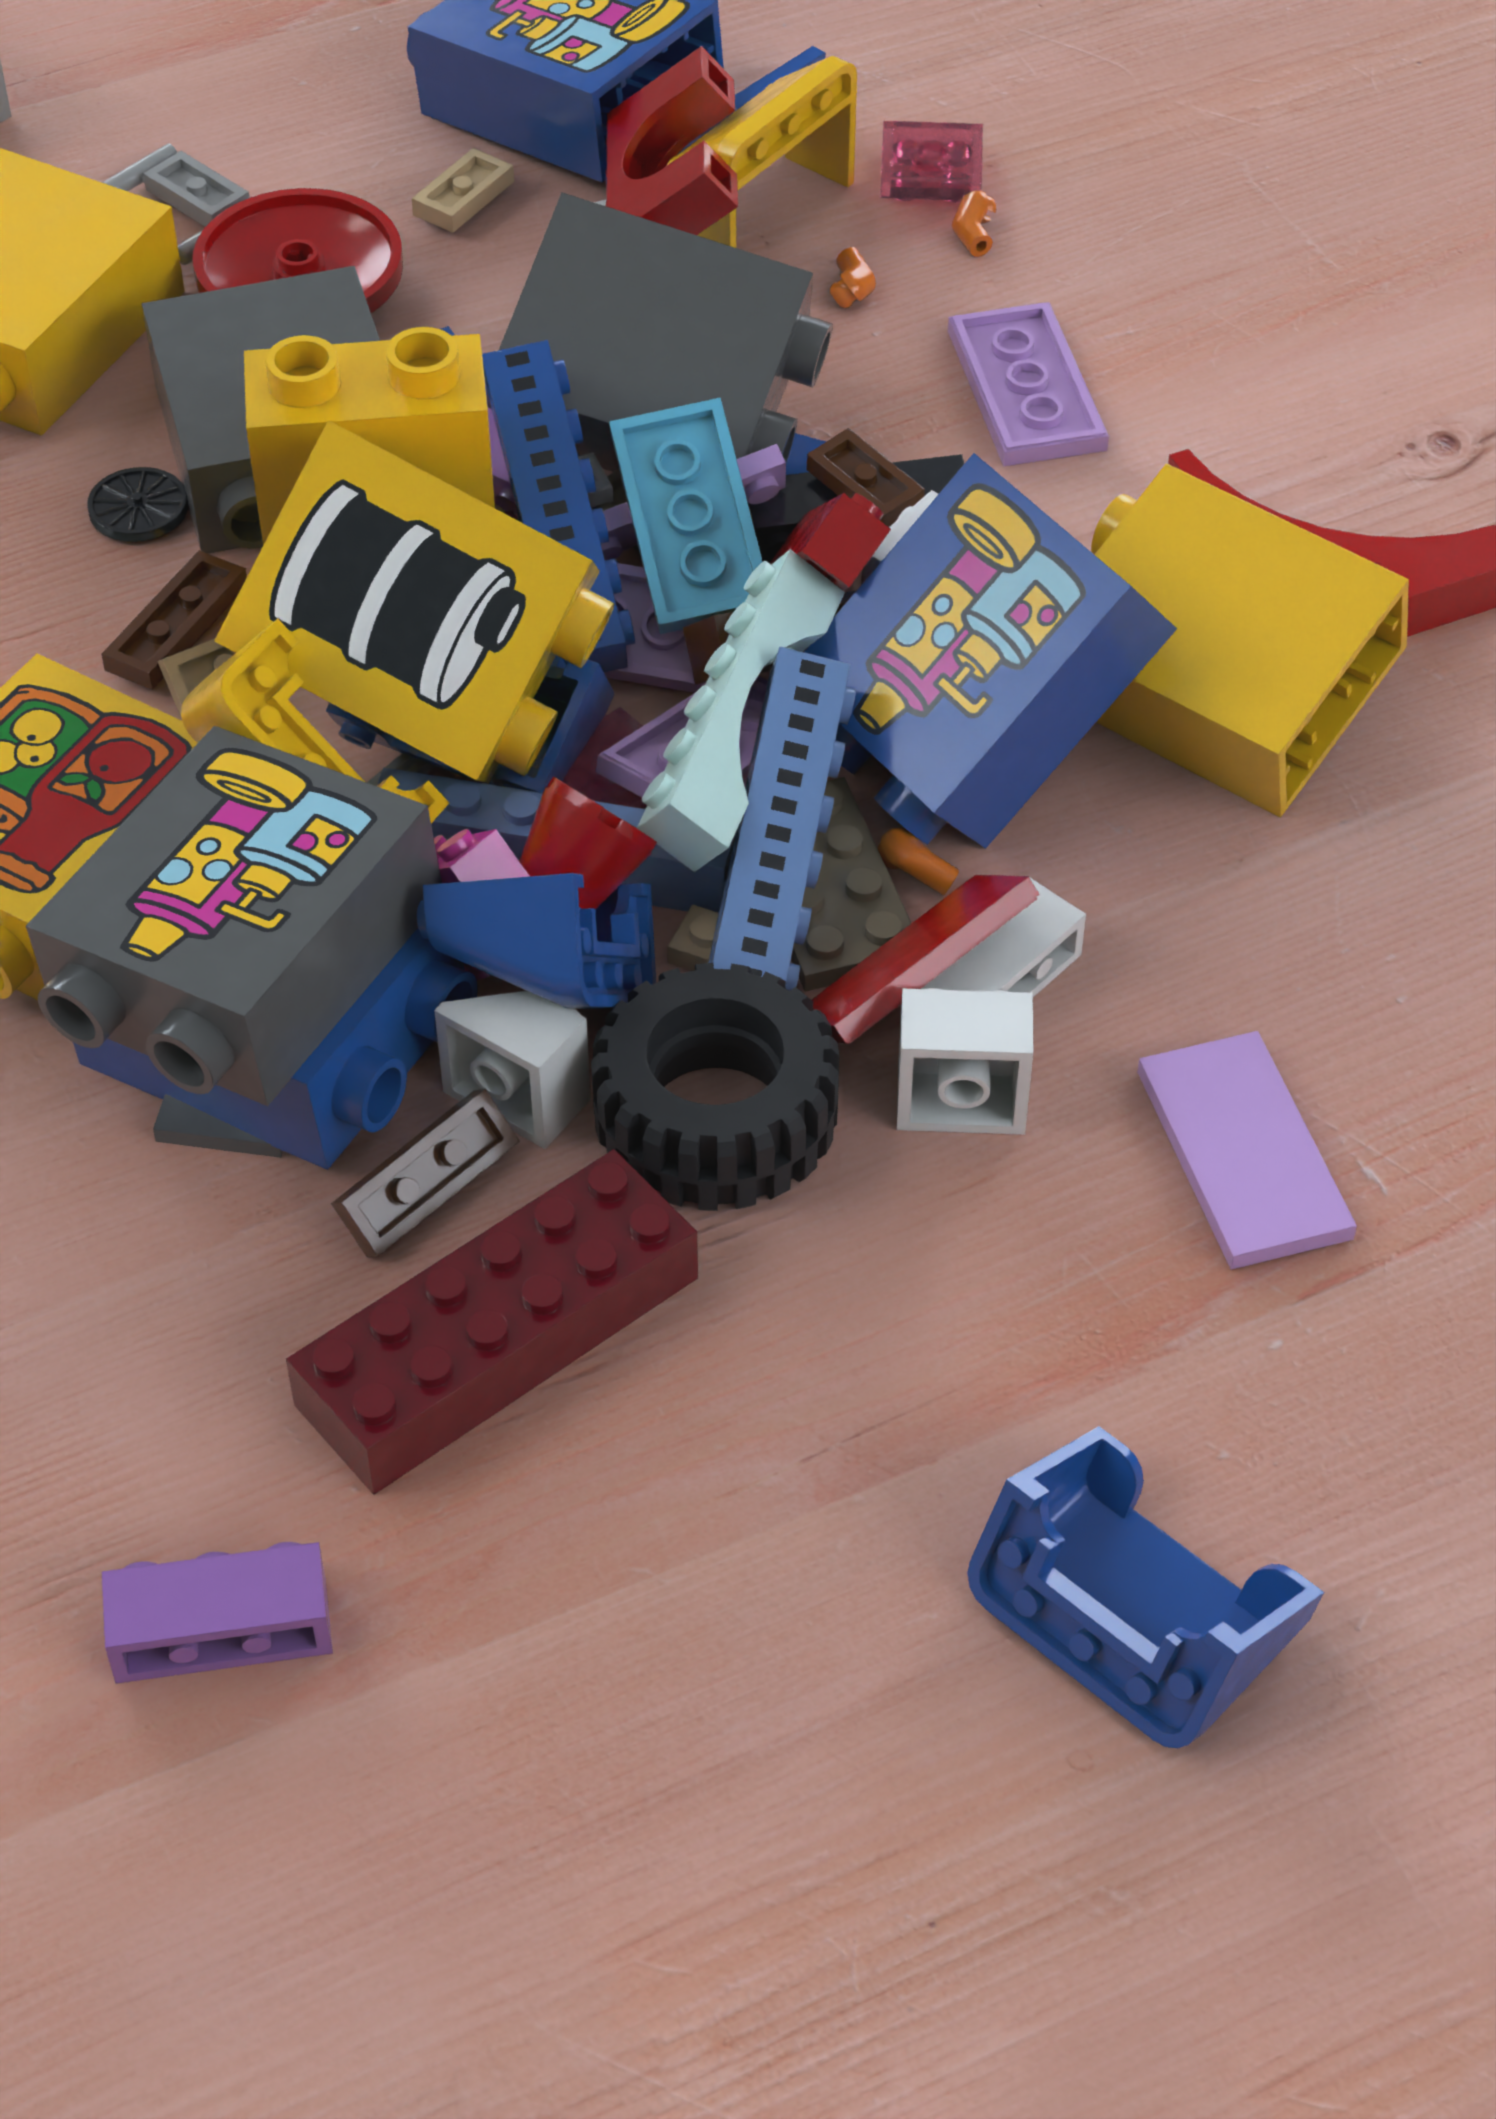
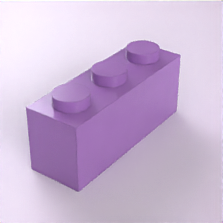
[102,1542,333,1684]

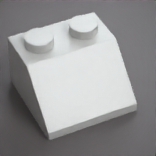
[434,991,591,1149]

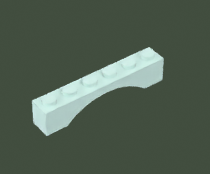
[637,549,845,872]

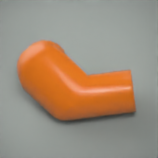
[952,190,996,257]
[829,247,876,308]
[877,828,959,895]

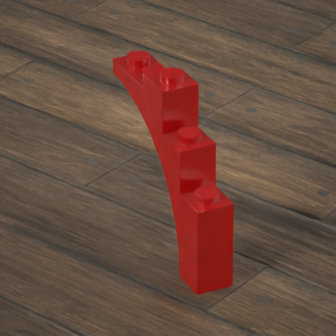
[1168,449,1496,637]

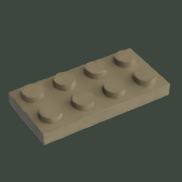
[791,777,911,992]

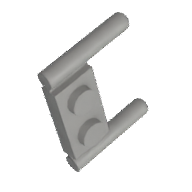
[102,143,250,265]

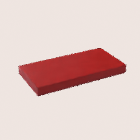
[812,875,1040,1044]

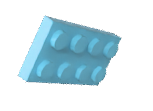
[609,397,763,635]

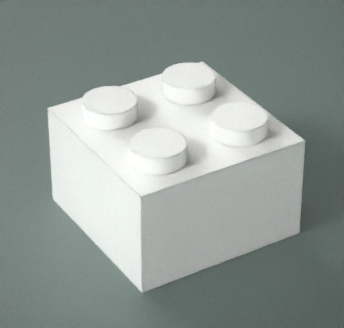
[897,988,1033,1135]

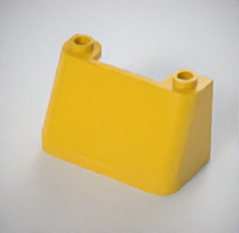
[181,618,449,824]

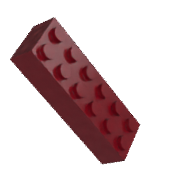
[286,1149,698,1495]

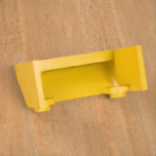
[667,56,857,248]

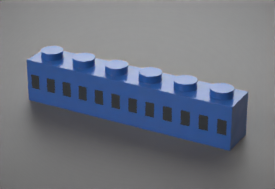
[482,340,636,672]

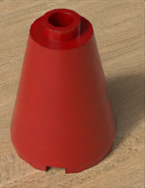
[519,777,657,910]

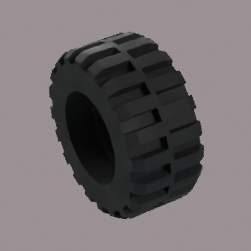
[591,963,840,1211]

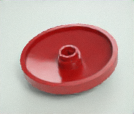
[193,188,403,313]

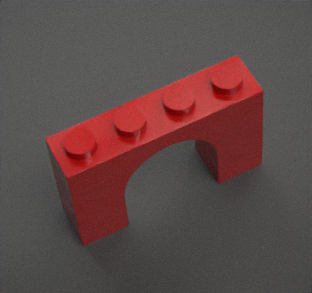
[606,46,738,235]

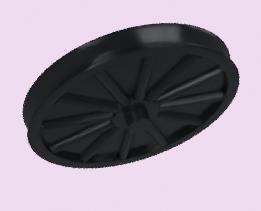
[87,467,188,542]

